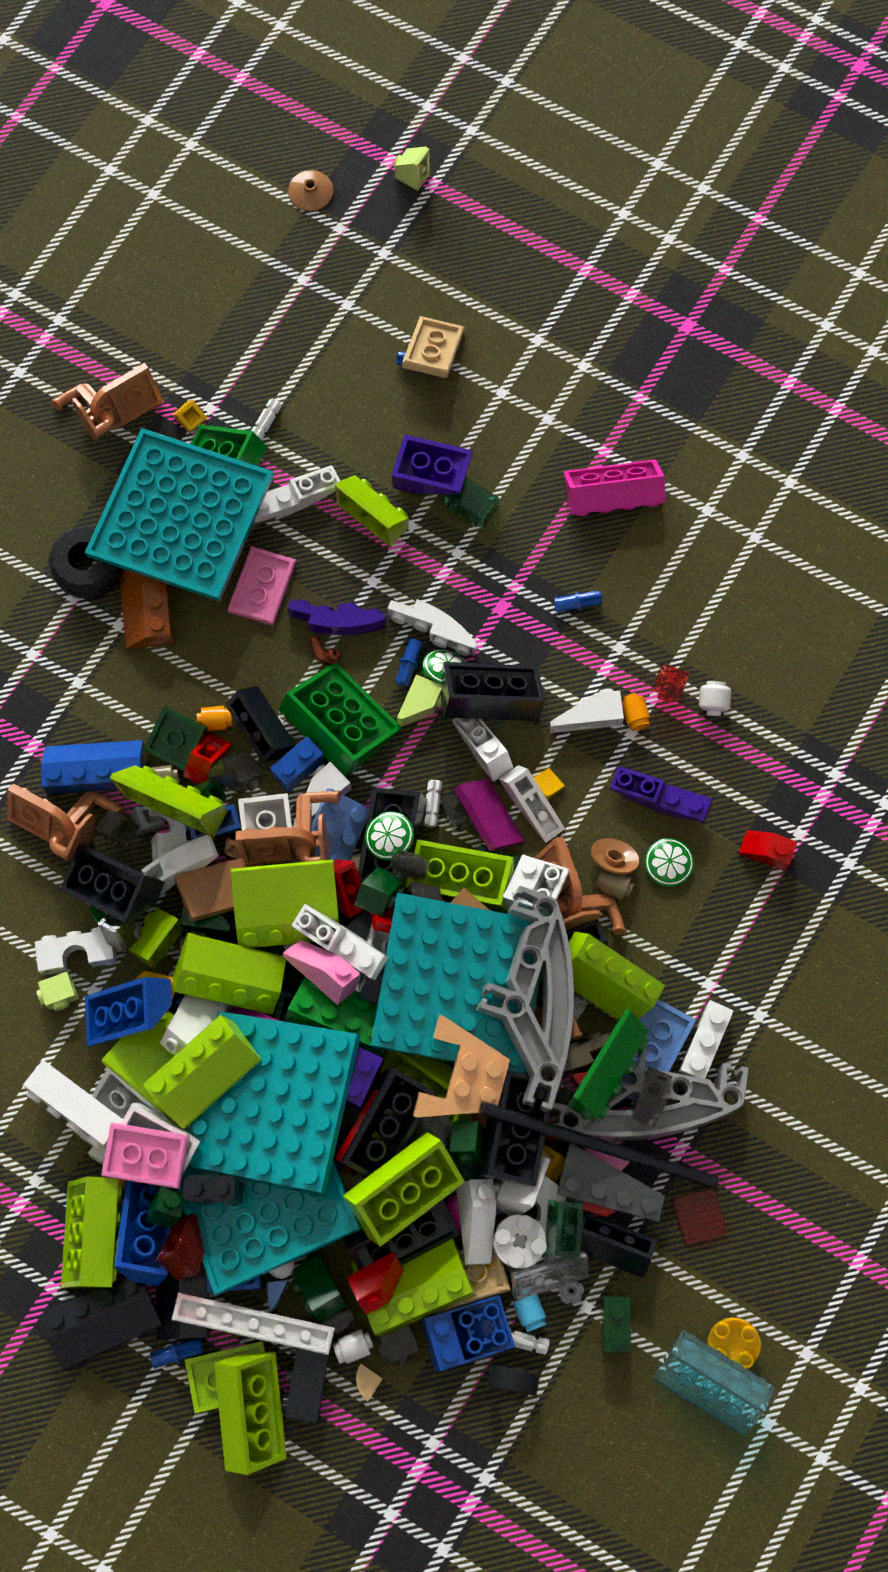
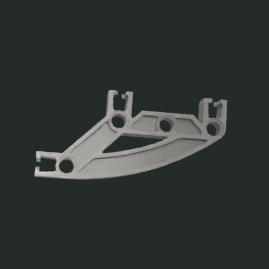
[476,885,574,1112]
[550,1048,748,1141]

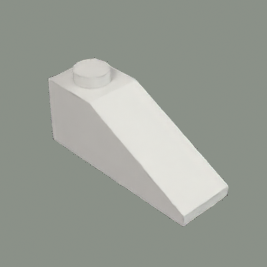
[549,689,624,733]
[292,762,351,828]
[499,765,565,843]
[456,1179,496,1265]

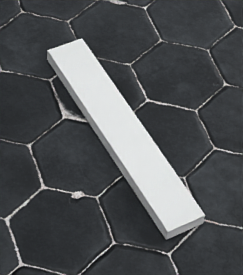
[172,1293,334,1355]

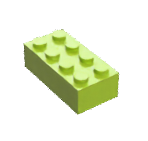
[343,1132,465,1247]

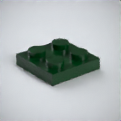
[143,706,208,771]

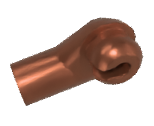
[309,636,340,665]

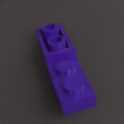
[288,599,386,635]
[610,766,713,824]

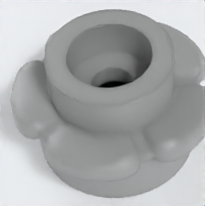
[558,1278,584,1304]

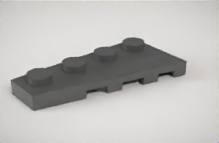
[556,1143,665,1222]

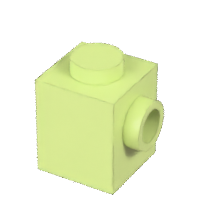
[37,972,79,1011]

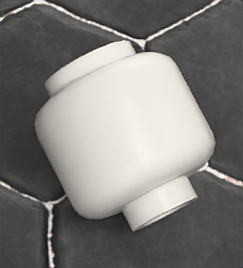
[699,681,732,716]

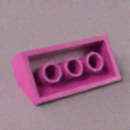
[563,459,666,516]

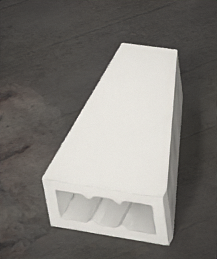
[160,994,234,1055]

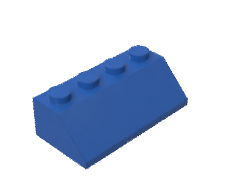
[41,740,144,795]
[85,977,172,1047]
[114,1180,177,1286]

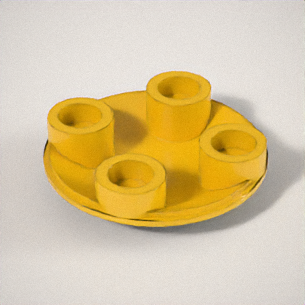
[708,1318,761,1370]

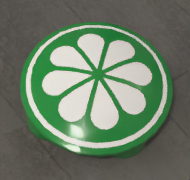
[422,649,467,685]
[365,812,414,860]
[644,838,694,887]

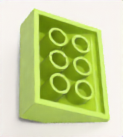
[110,765,228,838]
[231,859,339,948]
[101,1010,180,1127]
[61,1177,122,1288]
[351,1238,476,1338]

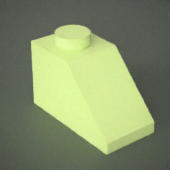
[394,147,430,191]
[397,675,442,726]

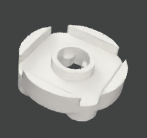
[493,1215,547,1268]

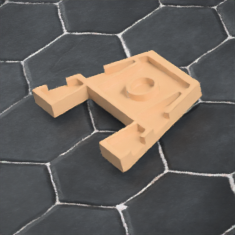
[413,1015,510,1117]

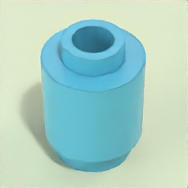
[513,1290,546,1332]

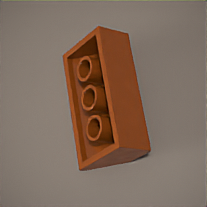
[120,569,174,650]

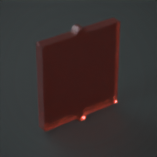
[673,1189,727,1244]

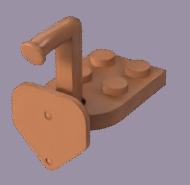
[51,363,163,442]
[7,783,125,860]
[235,790,341,865]
[534,837,627,935]

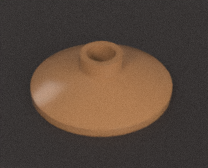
[288,170,333,211]
[591,838,639,875]

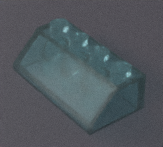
[652,1329,776,1436]

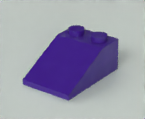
[391,435,473,494]
[346,1047,384,1110]

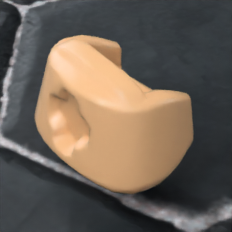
[224,838,242,859]

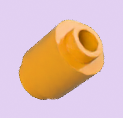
[622,693,651,731]
[197,706,232,732]

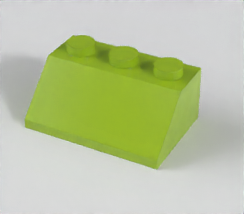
[335,475,409,547]

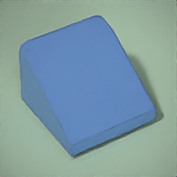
[267,1281,289,1310]

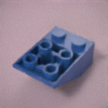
[420,1295,515,1373]

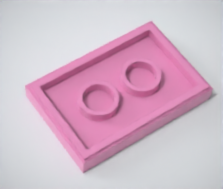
[227,546,296,626]
[101,1122,189,1189]

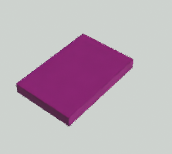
[454,778,524,852]

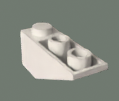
[452,718,514,782]

